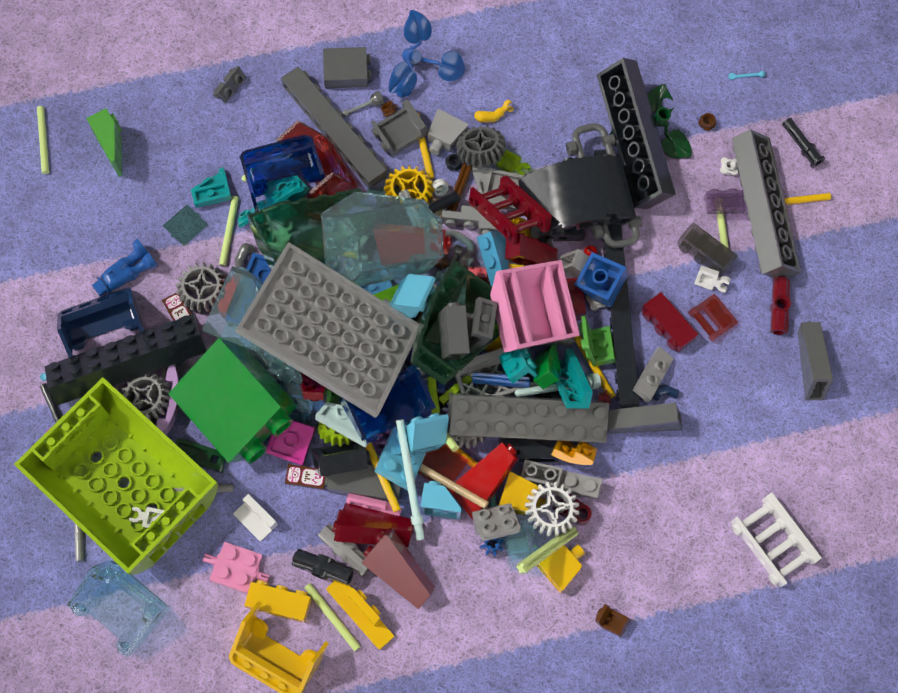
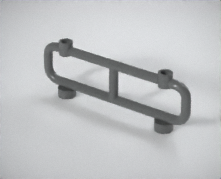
[566,123,642,248]

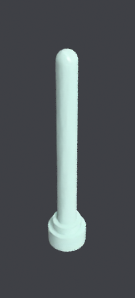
[515,373,601,397]

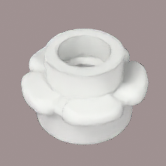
[431,179,449,196]

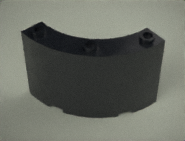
[518,154,637,243]

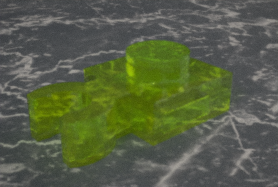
[496,149,531,175]

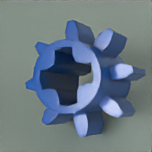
[480,538,504,557]

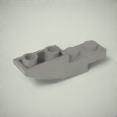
[442,205,498,235]
[520,460,603,500]

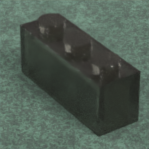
[677,222,738,277]

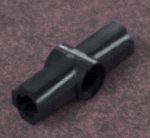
[292,548,354,586]

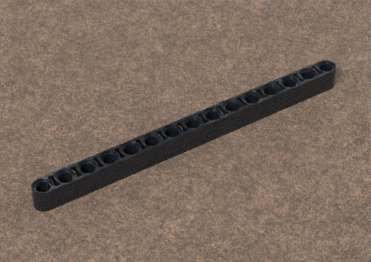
[594,149,639,409]

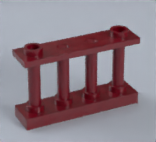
[469,175,552,245]

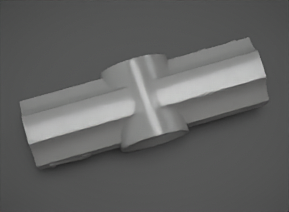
[318,523,369,577]

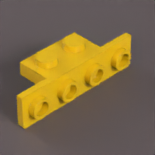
[326,581,395,650]

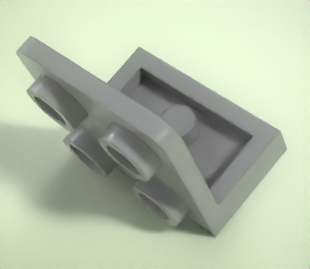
[472,503,521,541]

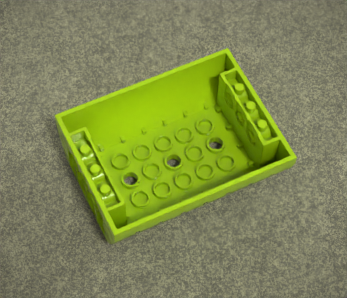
[14,377,218,575]

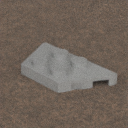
[472,166,524,211]

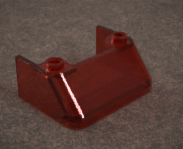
[276,120,358,202]

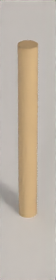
[419,464,489,509]

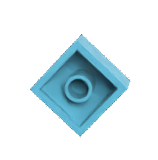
[421,481,461,520]

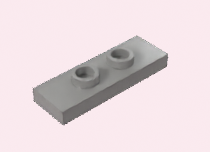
[633,347,674,402]

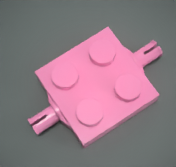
[203,542,270,594]

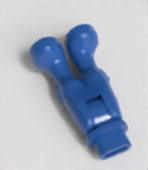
[92,238,158,297]

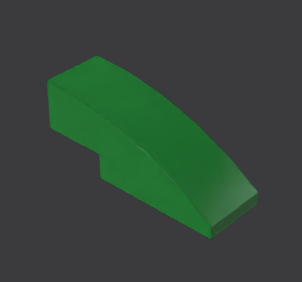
[533,343,561,390]

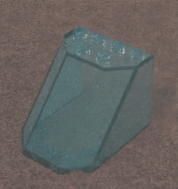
[321,192,444,286]
[202,266,303,384]

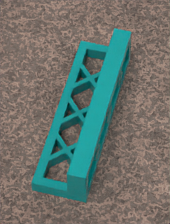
[555,349,593,409]

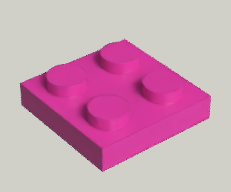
[266,419,316,465]

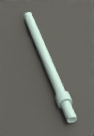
[396,419,425,540]

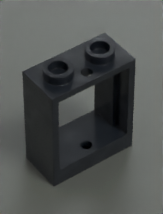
[311,442,370,477]

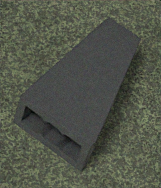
[798,321,833,400]
[607,402,682,434]
[324,464,401,503]

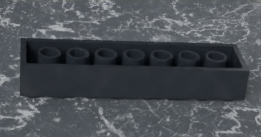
[597,58,676,209]
[44,314,207,406]

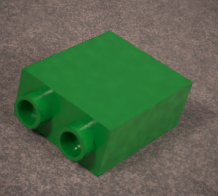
[168,338,298,464]

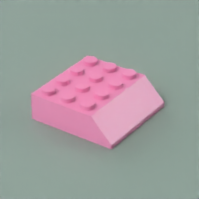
[490,260,580,353]

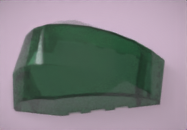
[248,188,378,270]
[411,260,500,385]

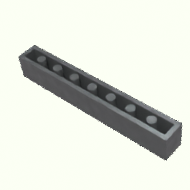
[281,66,387,189]

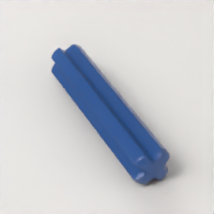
[472,372,530,388]

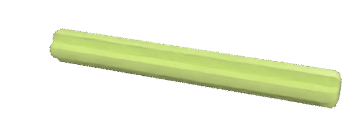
[516,526,578,574]

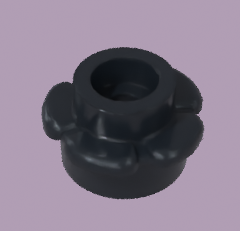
[445,153,463,171]

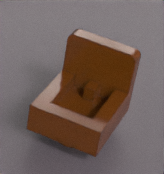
[595,604,631,638]

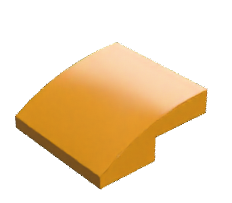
[551,440,597,465]

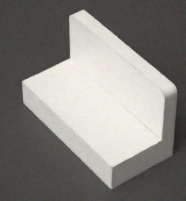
[234,494,278,541]

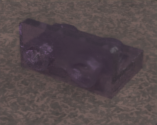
[703,189,746,215]

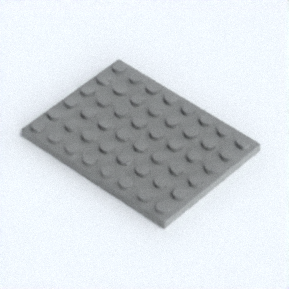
[235,242,422,418]

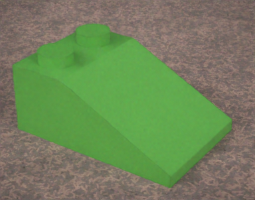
[86,108,122,177]

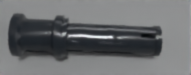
[782,118,825,168]

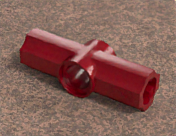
[770,276,791,335]

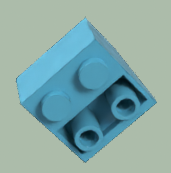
[390,274,436,319]
[396,413,449,456]

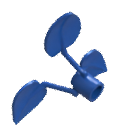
[389,10,465,93]

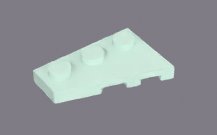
[315,402,387,448]

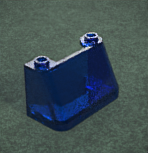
[339,364,436,444]

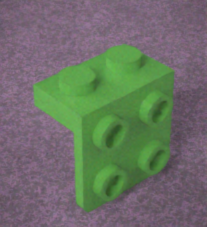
[579,316,616,367]

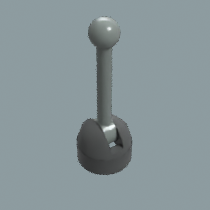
[342,91,385,117]

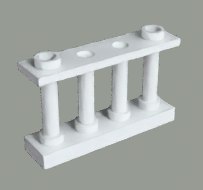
[731,492,821,588]

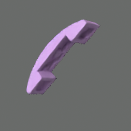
[156,364,180,436]

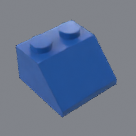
[574,252,628,307]

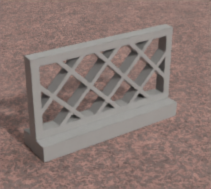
[452,348,539,396]

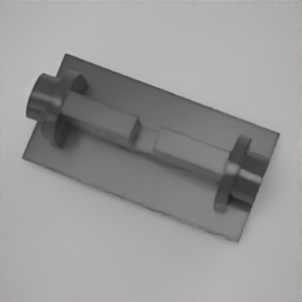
[213,66,246,104]

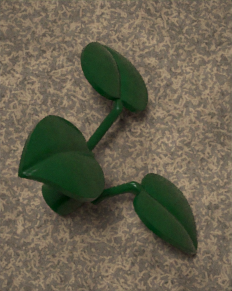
[609,84,692,158]

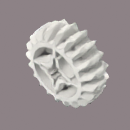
[525,482,579,536]

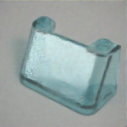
[67,560,169,657]

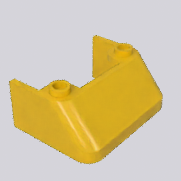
[229,601,329,693]

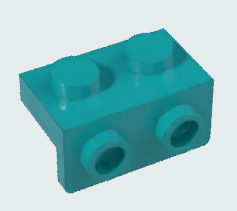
[499,348,538,384]

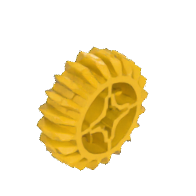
[384,165,434,212]

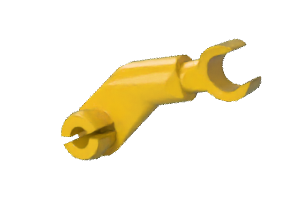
[474,99,514,123]

